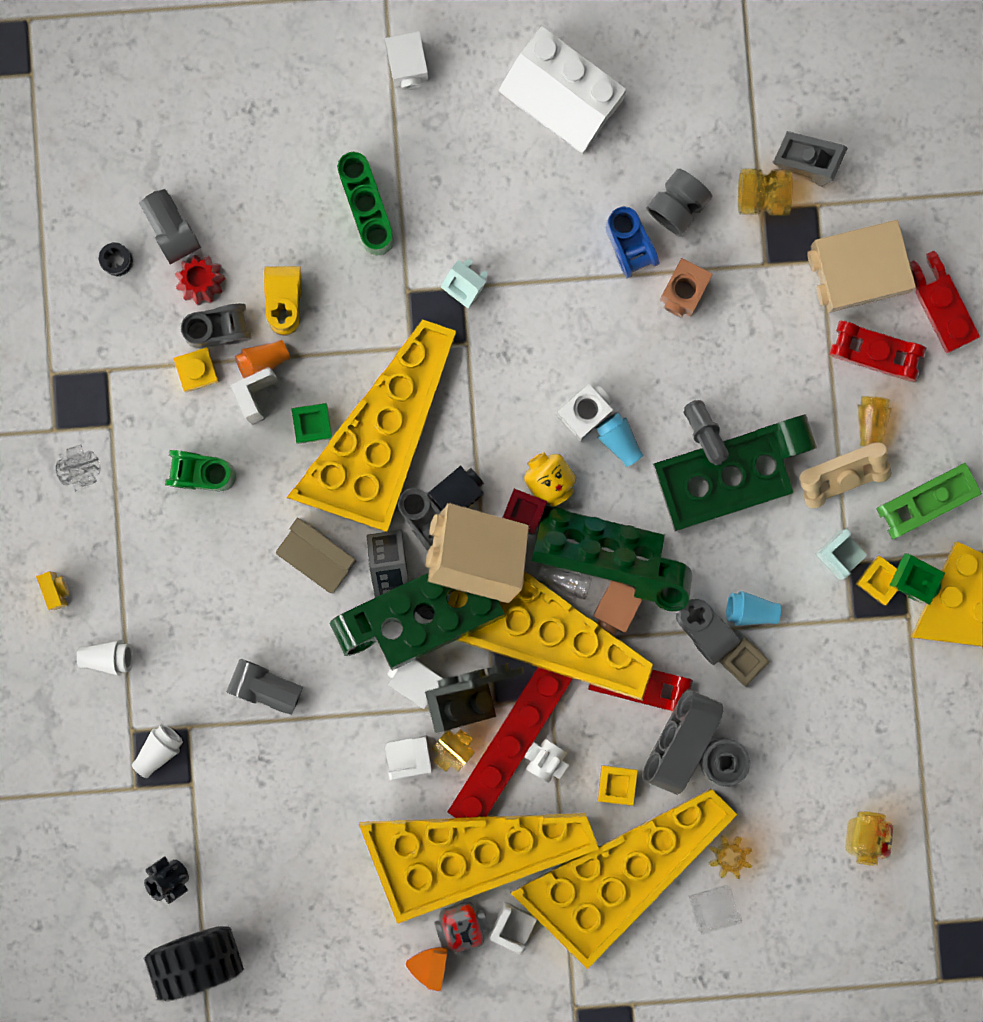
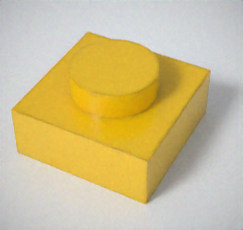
[173,347,219,393]
[856,555,898,605]
[36,571,70,610]
[597,765,638,806]

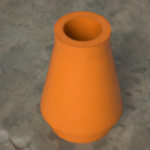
[235,340,290,378]

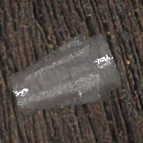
[538,564,593,601]

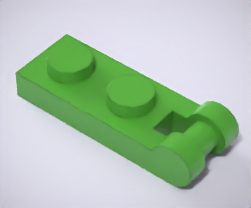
[876,462,982,540]

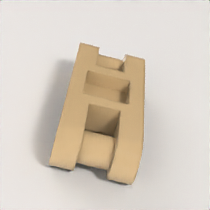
[799,443,892,508]

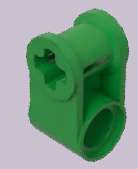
[165,450,236,492]

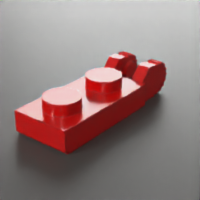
[909,251,980,354]

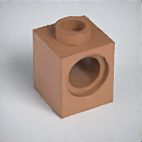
[659,258,713,317]
[592,581,643,636]

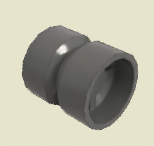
[646,168,713,236]
[699,737,750,787]

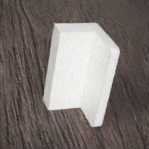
[230,367,279,425]

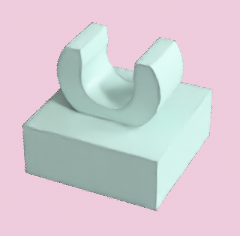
[441,259,488,308]

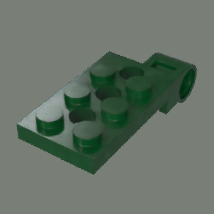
[653,414,817,532]
[531,506,692,611]
[329,572,505,671]

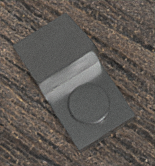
[773,131,848,187]

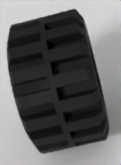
[144,926,244,1001]

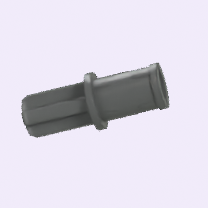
[683,400,729,465]

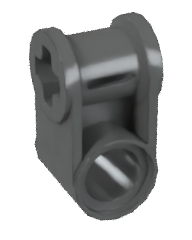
[181,303,252,349]
[398,488,441,551]
[675,599,741,666]

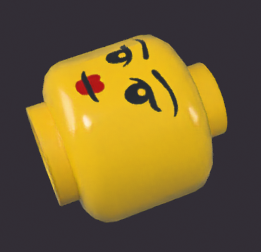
[524,452,576,506]

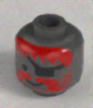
[434,902,490,954]

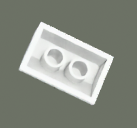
[499,26,627,154]

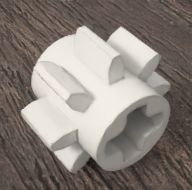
[525,739,570,783]

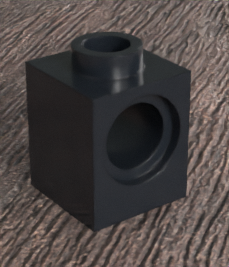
[428,465,485,510]

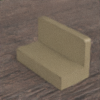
[276,517,357,593]

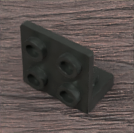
[425,663,524,733]

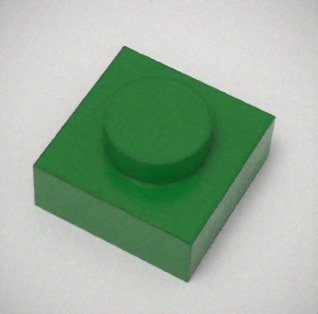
[291,403,332,444]

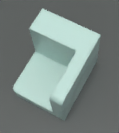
[816,528,867,580]

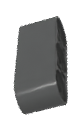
[643,689,723,795]

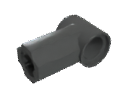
[139,189,201,265]
[226,659,303,715]

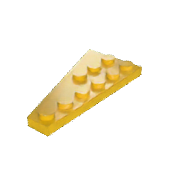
[286,320,456,532]
[910,541,983,647]
[448,572,654,700]
[510,788,738,969]
[359,813,599,924]

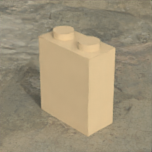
[807,219,916,313]
[426,503,529,603]

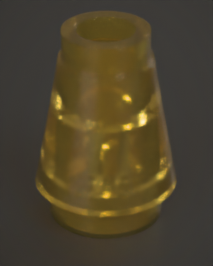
[857,396,892,446]

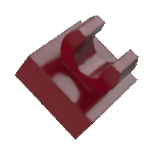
[502,488,547,535]

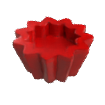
[175,255,226,305]

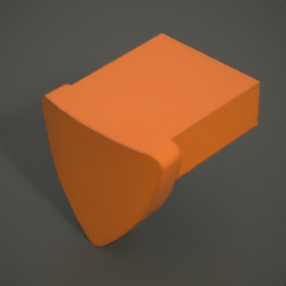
[406,947,448,991]

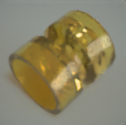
[738,168,793,216]

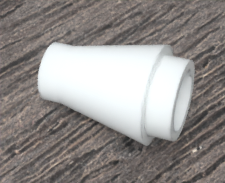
[77,640,133,676]
[132,724,183,778]

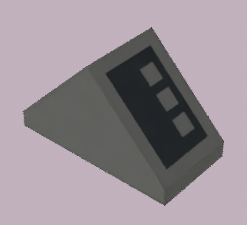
[366,530,409,598]

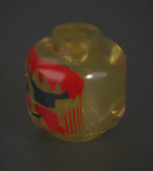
[845,811,894,866]

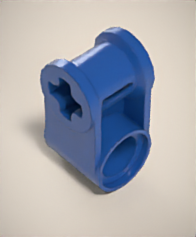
[606,206,660,278]

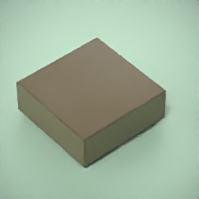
[719,637,770,687]

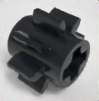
[144,856,189,904]

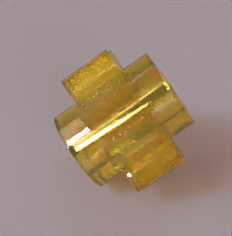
[431,729,475,772]
[708,835,752,879]

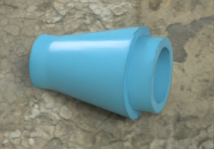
[595,412,644,467]
[726,591,781,626]

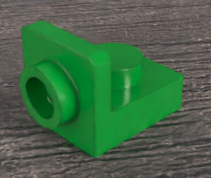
[889,553,945,605]

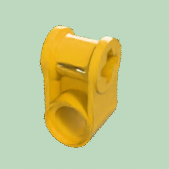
[264,266,302,336]

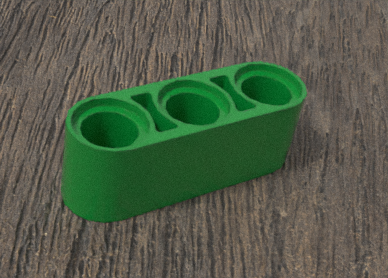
[337,151,394,255]

